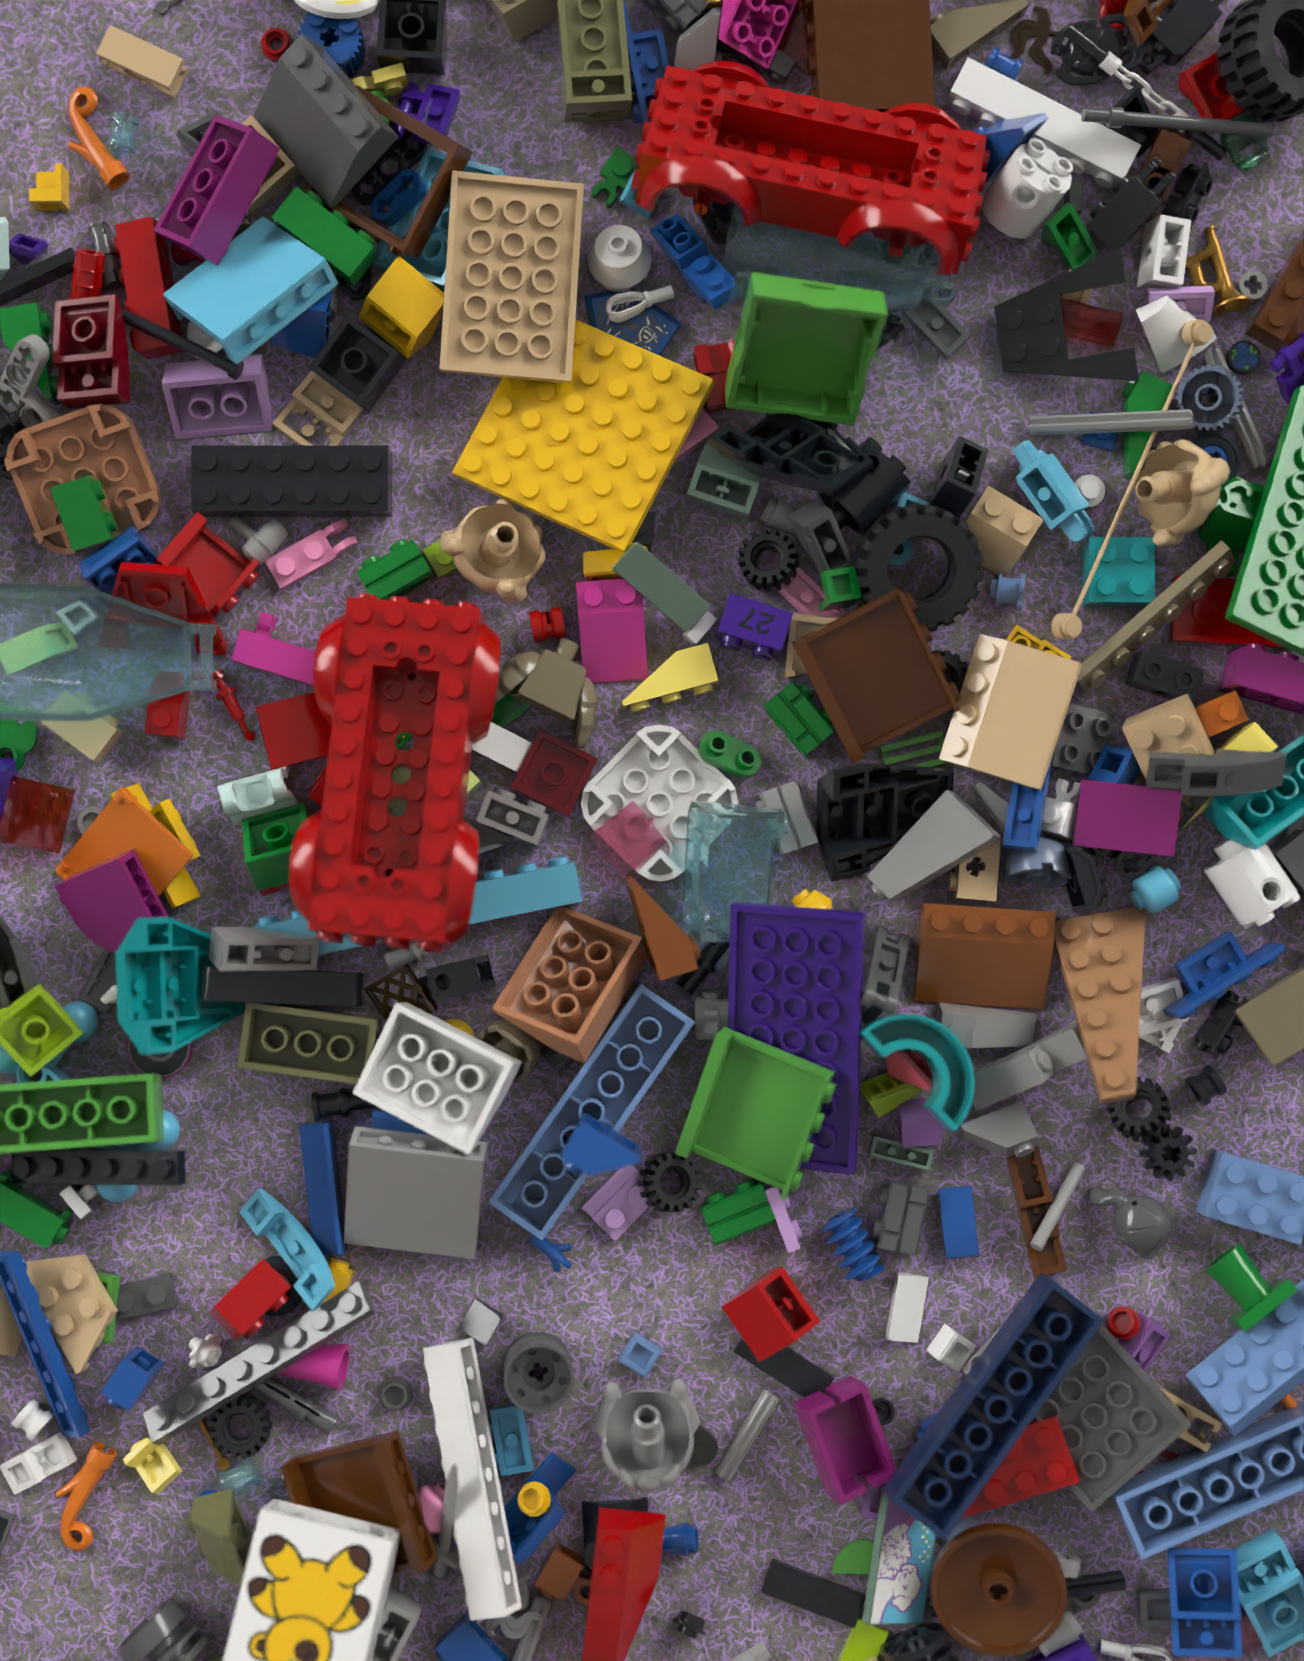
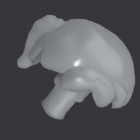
[594,1379,700,1492]

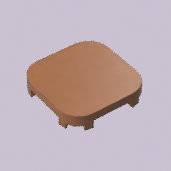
[4,404,162,555]

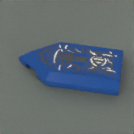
[584,289,682,356]

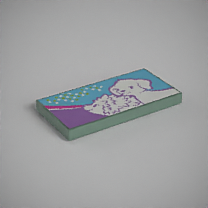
[862,1488,936,1625]

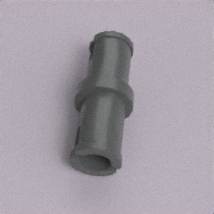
[88,221,123,290]

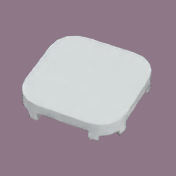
[581,724,738,882]

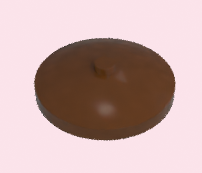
[931,1523,1067,1657]

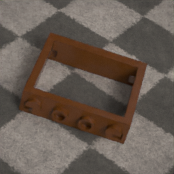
[304,85,473,259]

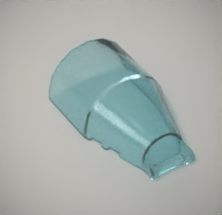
[722,203,955,314]
[0,582,216,722]

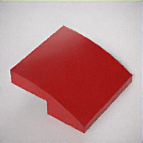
[255,692,332,770]

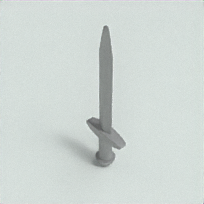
[430,1464,460,1583]

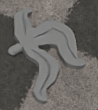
[484,1576,541,1639]

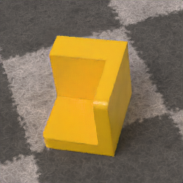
[29,163,69,211]

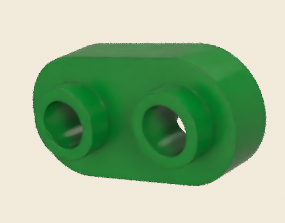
[698,730,762,779]

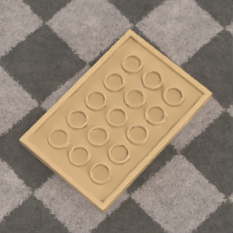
[439,170,584,383]

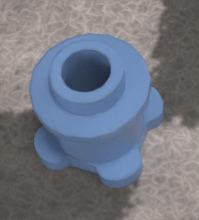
[990,573,1026,611]

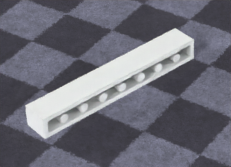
[423,1337,522,1620]

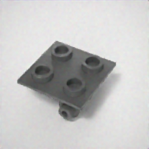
[1051,703,1114,775]

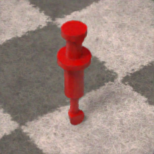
[208,669,255,741]

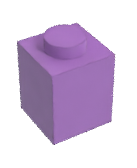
[897,1098,945,1148]

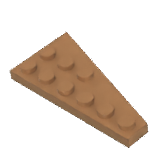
[1054,907,1146,1104]

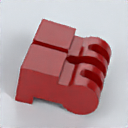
[692,340,735,414]

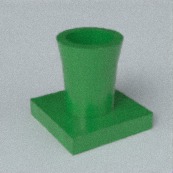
[1204,1242,1298,1332]

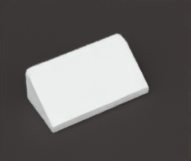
[885,1271,929,1343]

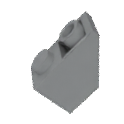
[674,7,722,71]

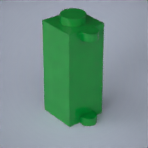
[0,1170,73,1249]

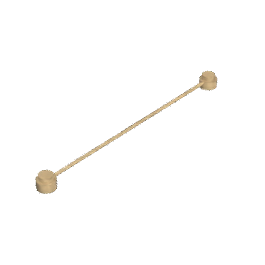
[1051,319,1213,640]

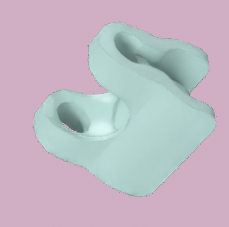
[218,766,299,825]

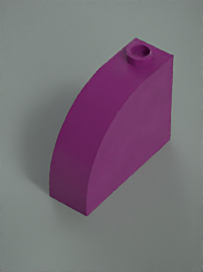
[55,849,169,953]

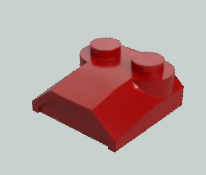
[1179,51,1247,120]

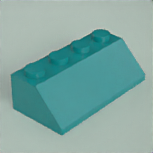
[1203,734,1304,850]

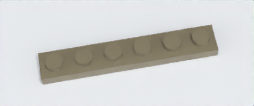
[1076,540,1236,693]

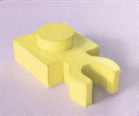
[351,63,408,96]

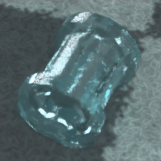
[106,112,140,154]
[219,1455,264,1497]

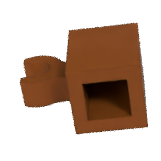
[535,1541,591,1605]

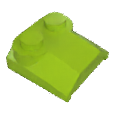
[0,984,83,1077]

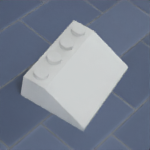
[353,1002,522,1154]

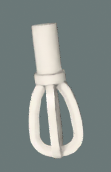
[605,285,674,323]
[1099,1640,1172,1661]

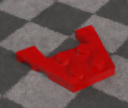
[99,562,227,656]

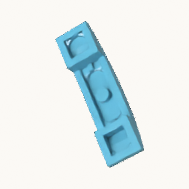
[239,1189,335,1311]

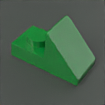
[1041,202,1099,270]

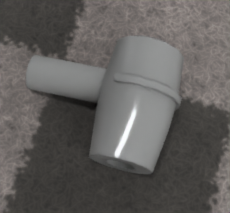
[229,516,289,566]

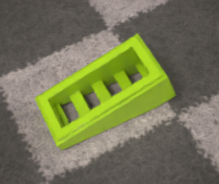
[859,1072,924,1118]

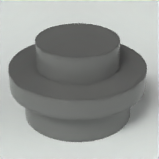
[379,1376,412,1411]

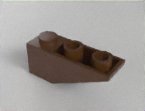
[1138,128,1192,233]

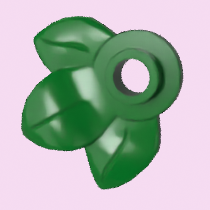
[0,710,38,772]

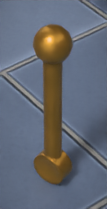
[198,1418,231,1471]

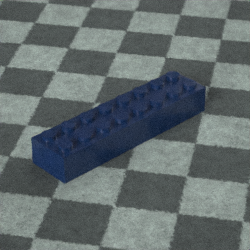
[883,1273,1104,1541]

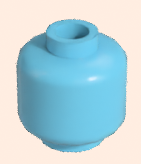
[1129,865,1181,914]

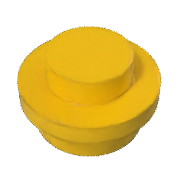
[518,1482,551,1517]

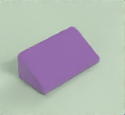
[1119,1312,1172,1372]

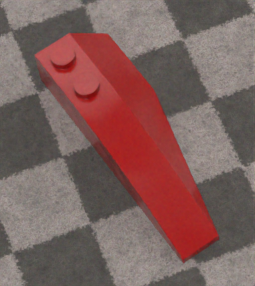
[581,1508,666,1661]

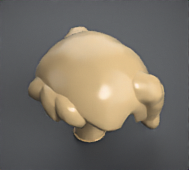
[1132,440,1230,546]
[440,499,545,604]

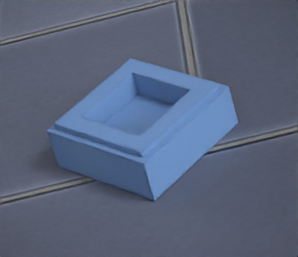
[617,1332,663,1378]

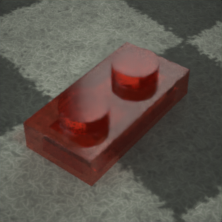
[1061,298,1123,348]

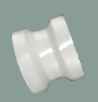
[11,1398,54,1441]

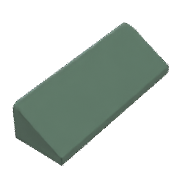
[612,542,711,632]

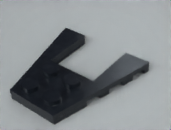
[994,248,1139,382]

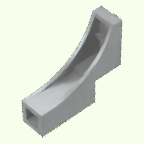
[972,1019,1087,1110]

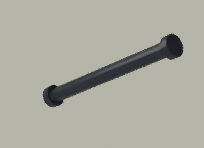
[121,307,244,380]

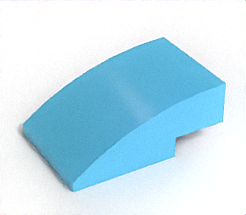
[1235,1528,1304,1658]

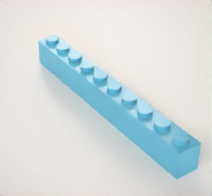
[252,856,582,955]

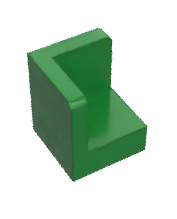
[818,566,862,612]

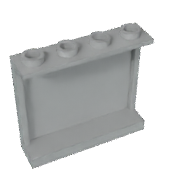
[344,1126,488,1259]

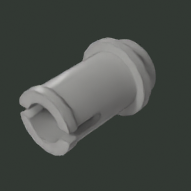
[384,944,428,971]

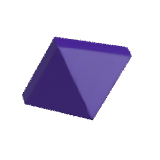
[9,233,48,265]

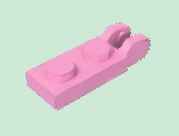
[265,519,359,590]

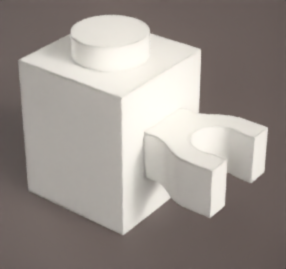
[1041,778,1080,842]

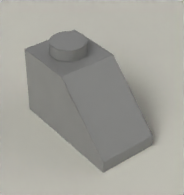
[961,1101,1038,1158]

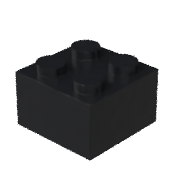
[309,314,406,412]

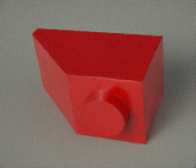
[144,671,192,739]

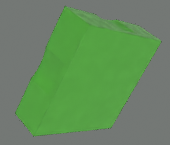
[725,272,887,426]

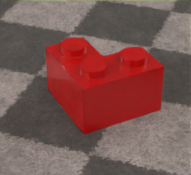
[209,1259,291,1341]

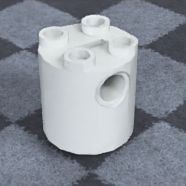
[982,138,1073,239]
[1204,839,1301,929]

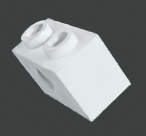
[1137,214,1191,290]

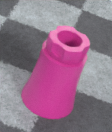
[277,1344,350,1391]

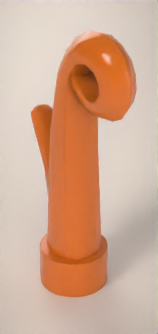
[68,87,130,190]
[55,1442,118,1551]

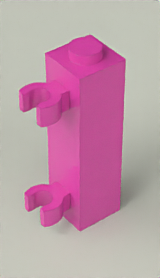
[231,611,315,687]

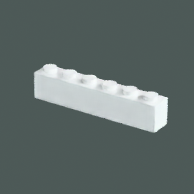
[947,57,1141,188]

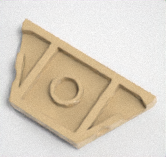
[26,1254,118,1375]

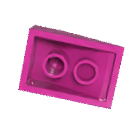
[576,579,648,683]

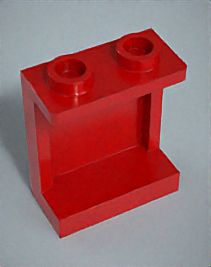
[155,512,260,618]

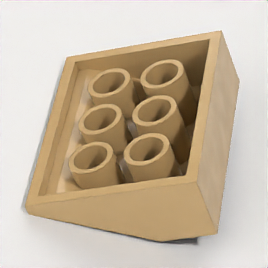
[939,634,1082,790]

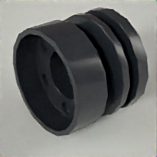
[880,1623,958,1661]

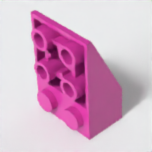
[718,0,798,69]

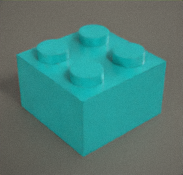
[1082,537,1155,608]

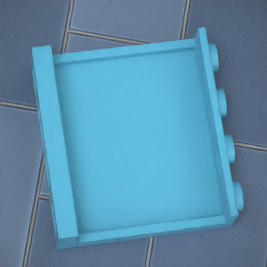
[162,217,338,364]

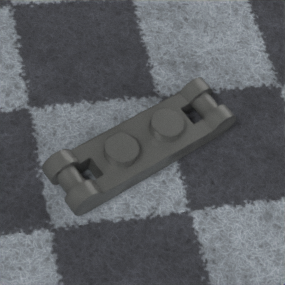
[860,925,910,1016]

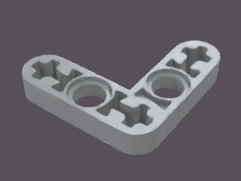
[0,334,61,428]

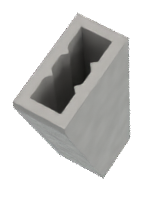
[867,790,1002,900]

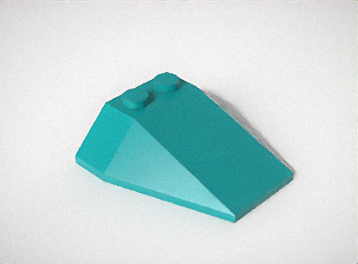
[116,917,245,1055]

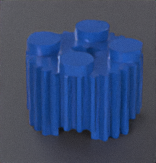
[297,11,366,77]

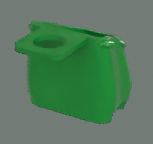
[1197,477,1264,577]

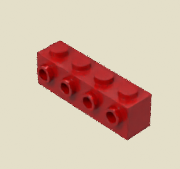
[114,216,183,359]

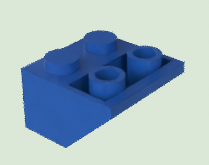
[79,525,158,602]

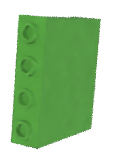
[675,1027,836,1200]

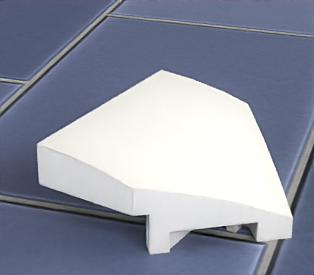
[1139,977,1189,1053]

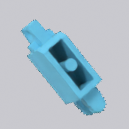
[1012,440,1095,542]

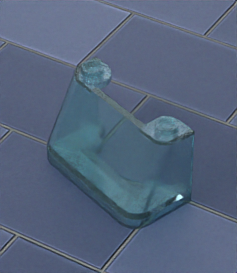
[682,802,788,943]

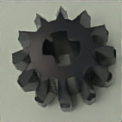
[1139,1125,1197,1181]

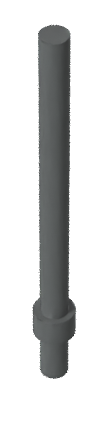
[1081,107,1274,138]

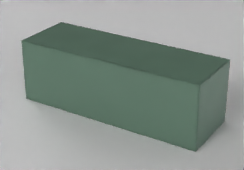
[868,1134,934,1171]

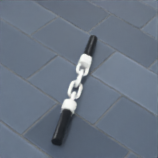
[1062,22,1228,161]

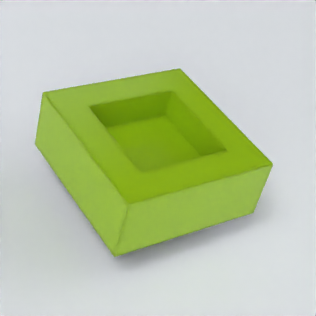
[423,540,457,579]

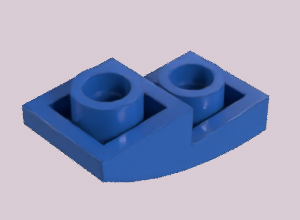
[939,1186,980,1259]

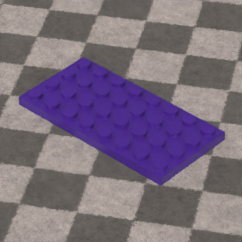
[728,902,865,1175]

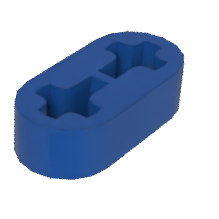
[371,169,427,226]

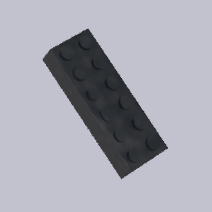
[191,445,392,517]

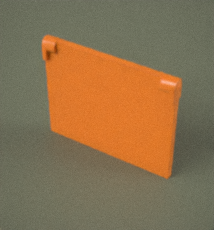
[55,787,194,897]

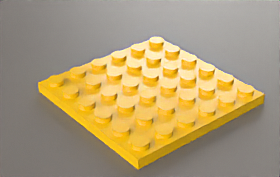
[452,319,715,553]

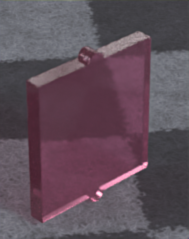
[589,801,667,878]

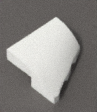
[1136,296,1217,373]

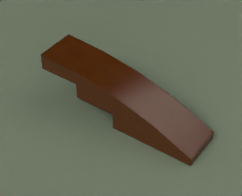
[1006,1146,1067,1279]

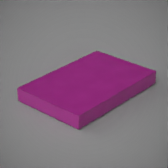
[1073,779,1182,857]

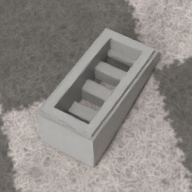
[970,781,1009,834]

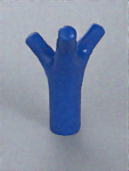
[528,1235,572,1272]

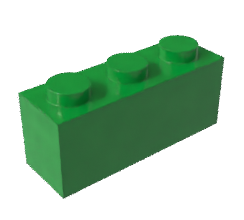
[272,186,378,286]

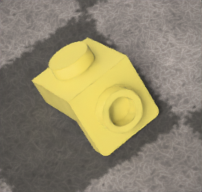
[123,1438,183,1494]

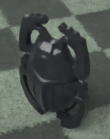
[1050,14,1145,86]

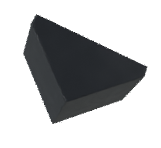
[1103,85,1159,158]

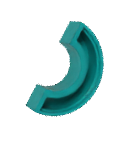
[859,1014,975,1132]

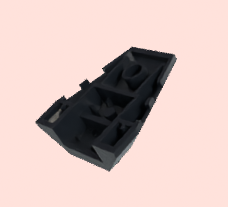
[708,413,873,494]
[816,763,954,882]

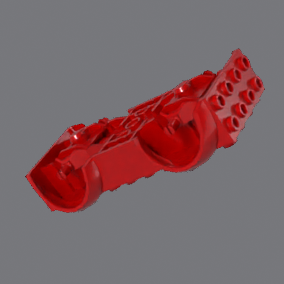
[631,60,990,276]
[289,593,500,953]

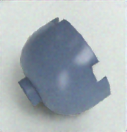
[1005,833,1072,889]

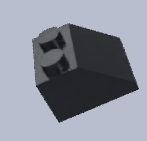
[376,0,447,75]

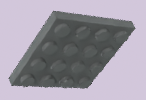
[1030,1324,1192,1513]

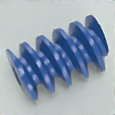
[821,1207,885,1281]

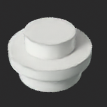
[1074,475,1105,507]

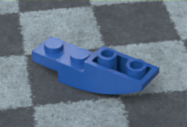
[650,213,743,310]

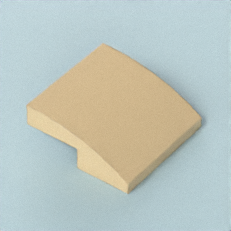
[272,370,363,445]

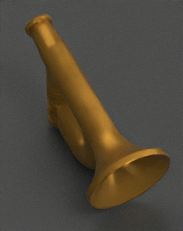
[1185,226,1252,317]

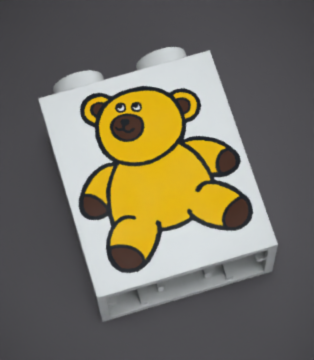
[223,1499,401,1661]

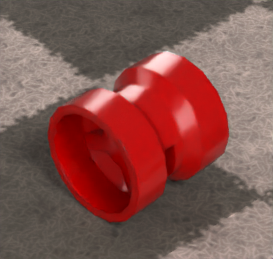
[529,606,567,644]

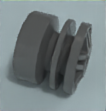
[503,1331,574,1414]
[117,1597,209,1661]

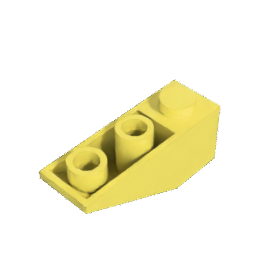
[622,643,718,712]

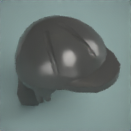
[1088,1185,1172,1260]

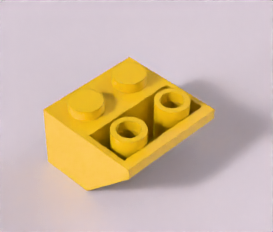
[358,256,444,358]

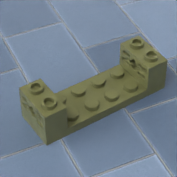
[557,0,632,123]

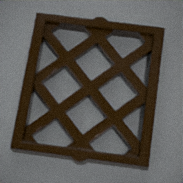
[364,963,438,1022]

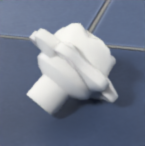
[188,1333,222,1371]

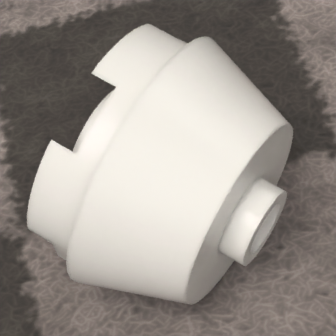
[588,225,652,292]

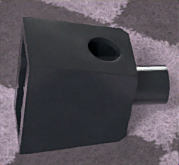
[414,954,496,1001]

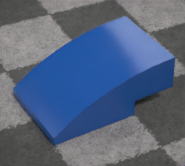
[1167,1548,1243,1659]

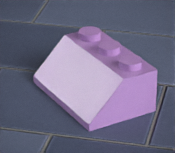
[162,354,272,440]

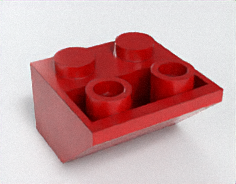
[721,1266,821,1362]

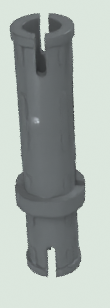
[252,1377,340,1435]

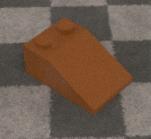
[624,876,701,981]

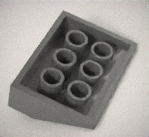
[254,33,398,209]

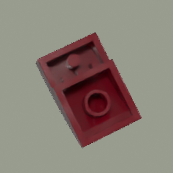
[52,295,130,409]

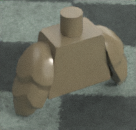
[495,638,598,749]

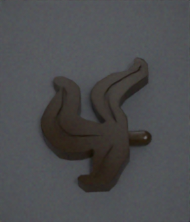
[1011,6,1058,75]

